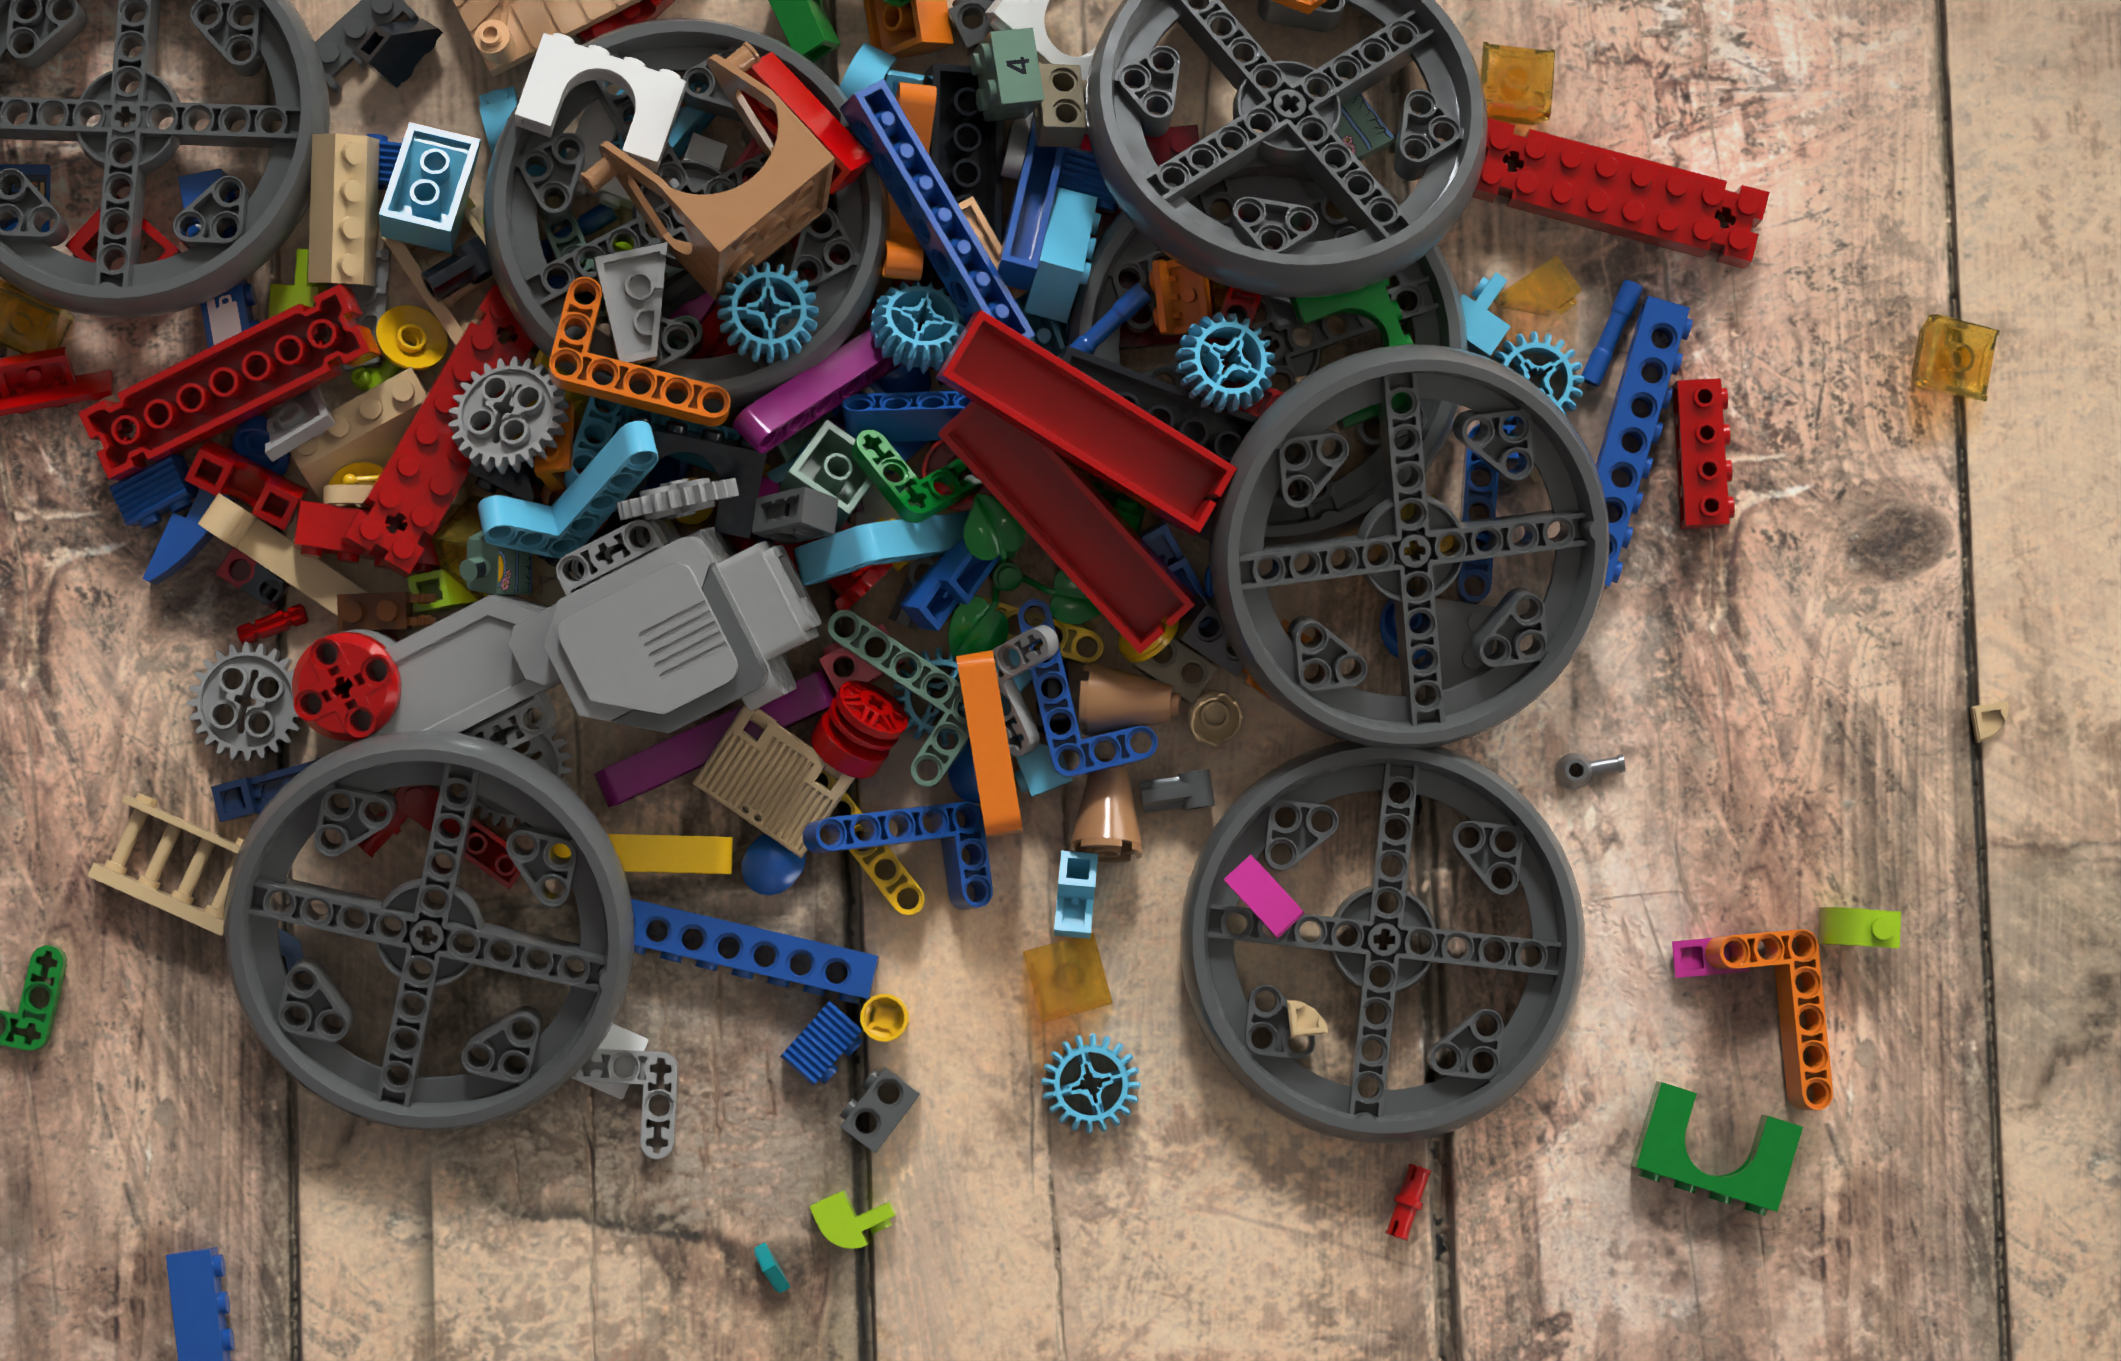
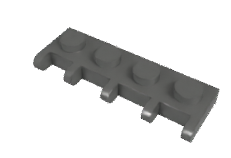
[315,0,419,93]

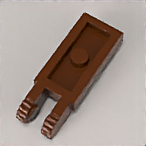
[337,592,436,631]

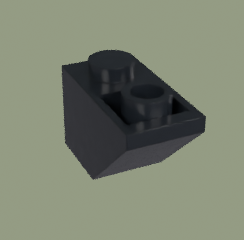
[353,18,443,88]
[467,461,543,504]

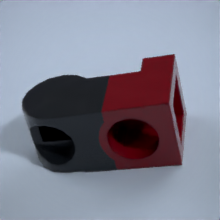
[215,547,290,610]

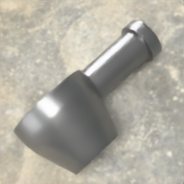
[1555,753,1626,790]

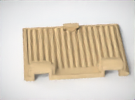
[692,704,855,858]

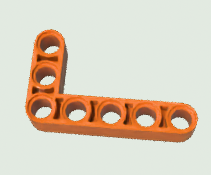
[882,82,937,281]
[549,277,731,427]
[956,650,1023,838]
[1705,929,1833,1110]

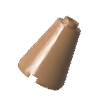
[1079,662,1181,736]
[1069,759,1143,863]

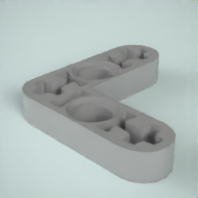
[993,625,1059,756]
[574,1049,679,1159]

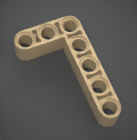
[198,493,369,616]

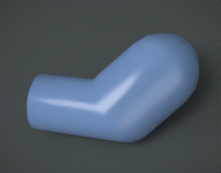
[279,929,306,974]

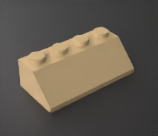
[308,133,380,286]
[290,367,428,503]

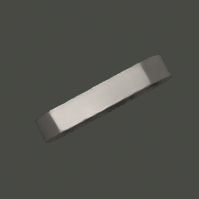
[1000,112,1033,180]

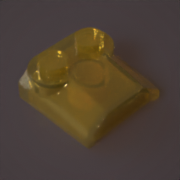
[1480,42,1555,125]
[1912,314,2000,402]

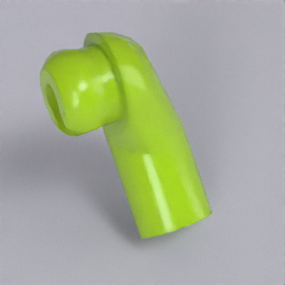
[351,359,402,391]

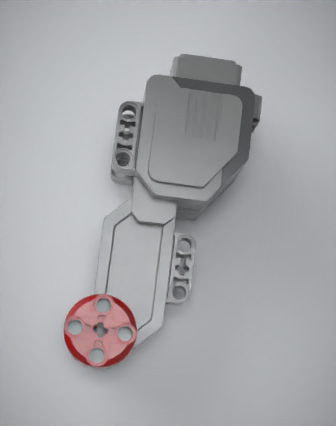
[292,517,822,749]

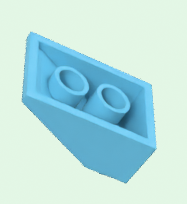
[379,122,481,253]

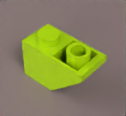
[407,567,491,615]

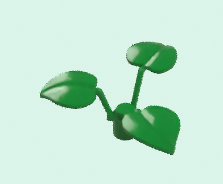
[948,494,1101,657]

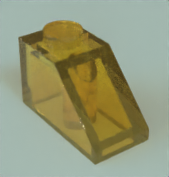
[1494,255,1582,316]

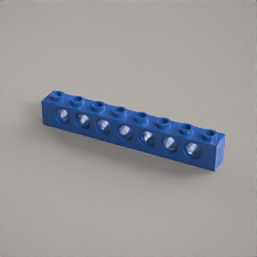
[839,79,1035,340]
[1595,296,1693,590]
[631,899,879,1004]

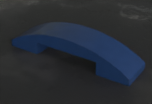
[211,756,324,822]

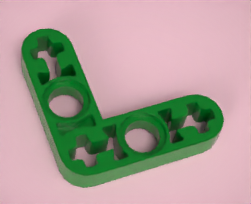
[851,430,983,523]
[0,945,67,1050]

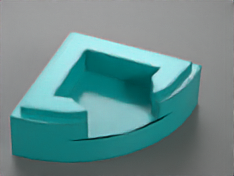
[754,1242,791,1294]

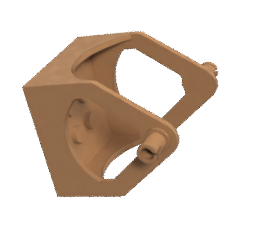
[580,42,835,301]

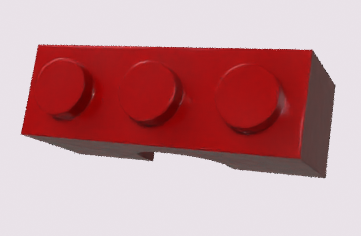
[185,439,309,530]

